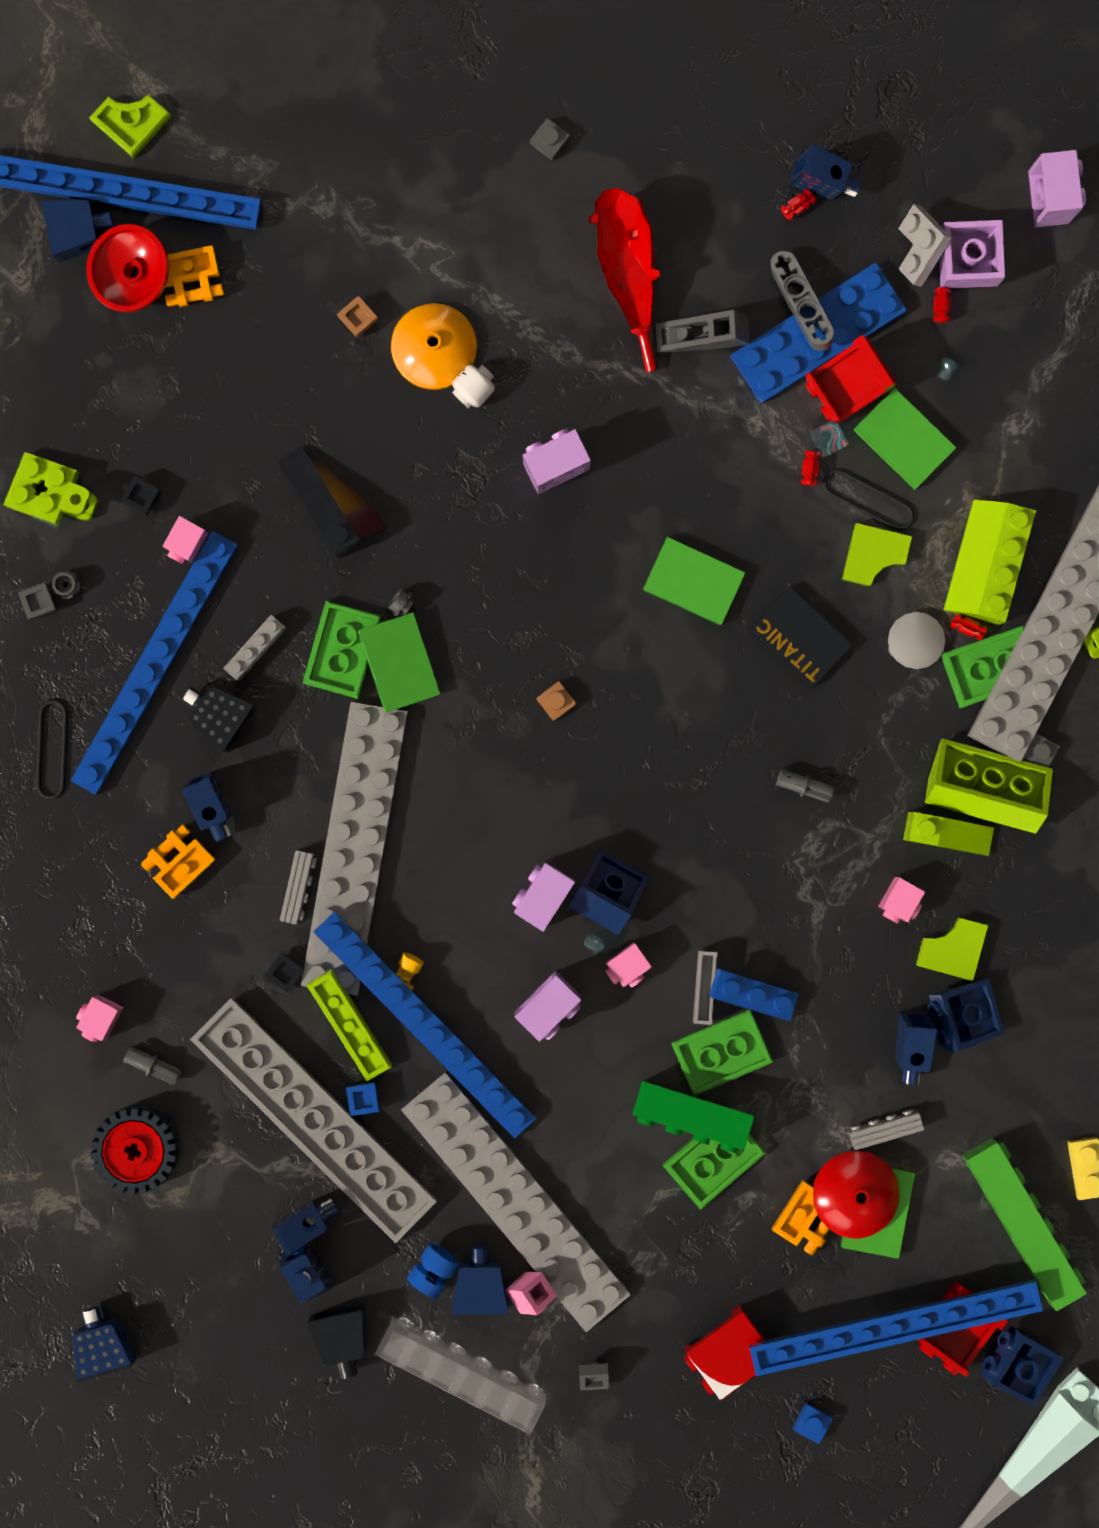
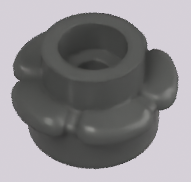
[52,571,80,599]
[388,589,414,616]

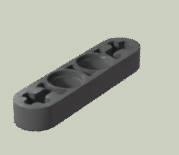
[770,251,834,351]

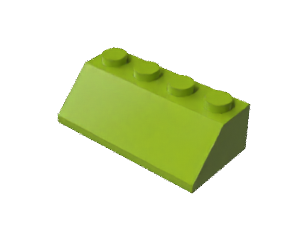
[943,499,1036,625]
[925,738,1053,834]

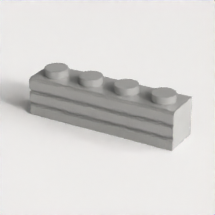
[223,615,286,681]
[280,850,317,925]
[693,950,717,1025]
[847,1109,924,1150]

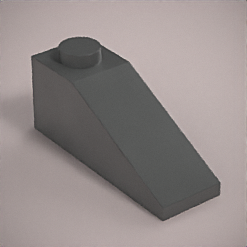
[655,310,750,353]

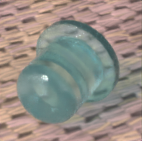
[938,358,960,380]
[584,934,606,956]

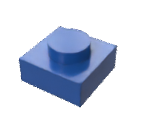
[346,1082,380,1116]
[793,1402,833,1444]

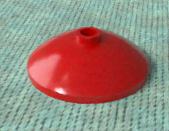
[86,224,169,312]
[813,1150,899,1239]

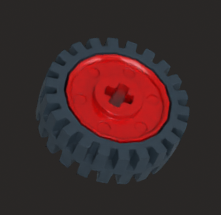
[90,1105,180,1194]

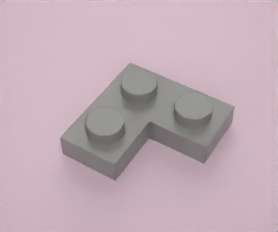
[898,204,952,287]

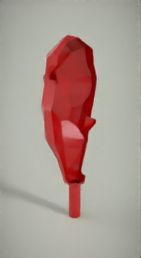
[588,187,660,372]

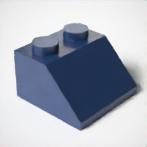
[568,850,649,935]

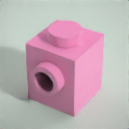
[162,516,209,564]
[878,877,925,924]
[605,942,651,987]
[76,995,124,1042]
[505,1272,557,1315]

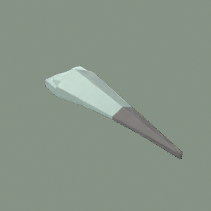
[959,1367,1099,1528]

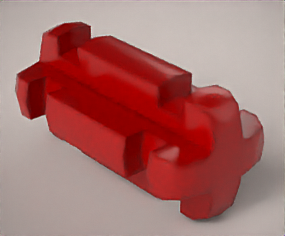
[781,189,816,220]
[933,287,951,323]
[801,450,821,486]
[951,613,987,640]

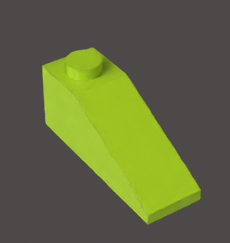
[903,812,994,856]

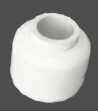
[452,365,495,408]

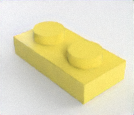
[1067,1137,1099,1200]

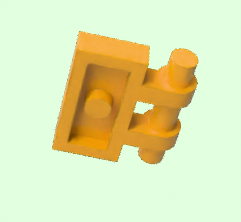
[165,245,224,307]
[141,824,217,899]
[771,1180,830,1256]

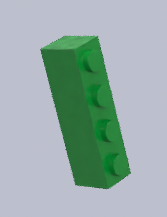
[632,1081,754,1154]

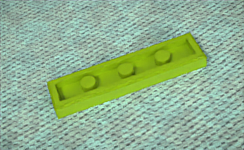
[306,969,392,1081]

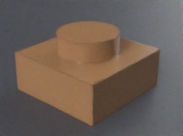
[337,296,378,338]
[536,681,576,722]

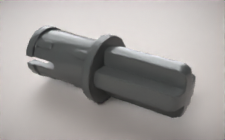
[776,768,834,802]
[123,1046,182,1085]

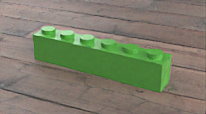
[962,1138,1087,1311]

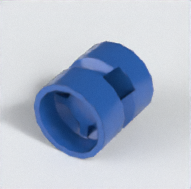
[407,1243,460,1299]

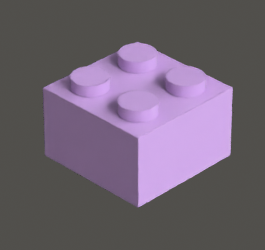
[1028,150,1086,227]
[939,220,1005,288]
[522,429,591,495]
[512,862,575,932]
[514,971,581,1042]

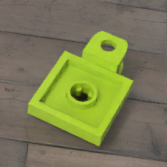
[3,452,99,526]

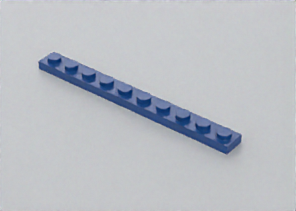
[0,155,262,230]
[71,530,239,795]
[313,911,536,1138]
[749,1280,1043,1376]

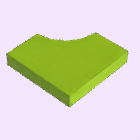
[89,94,172,158]
[842,523,912,586]
[916,917,988,981]

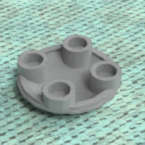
[888,612,945,669]

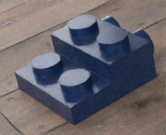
[928,978,1005,1051]
[981,1326,1064,1407]

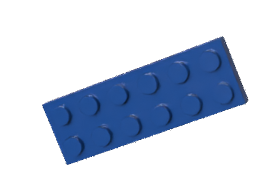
[730,263,907,404]

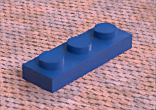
[709,969,799,1021]

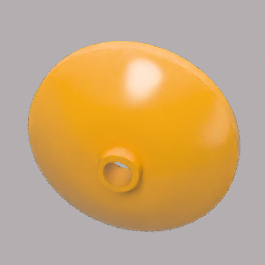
[391,303,477,390]

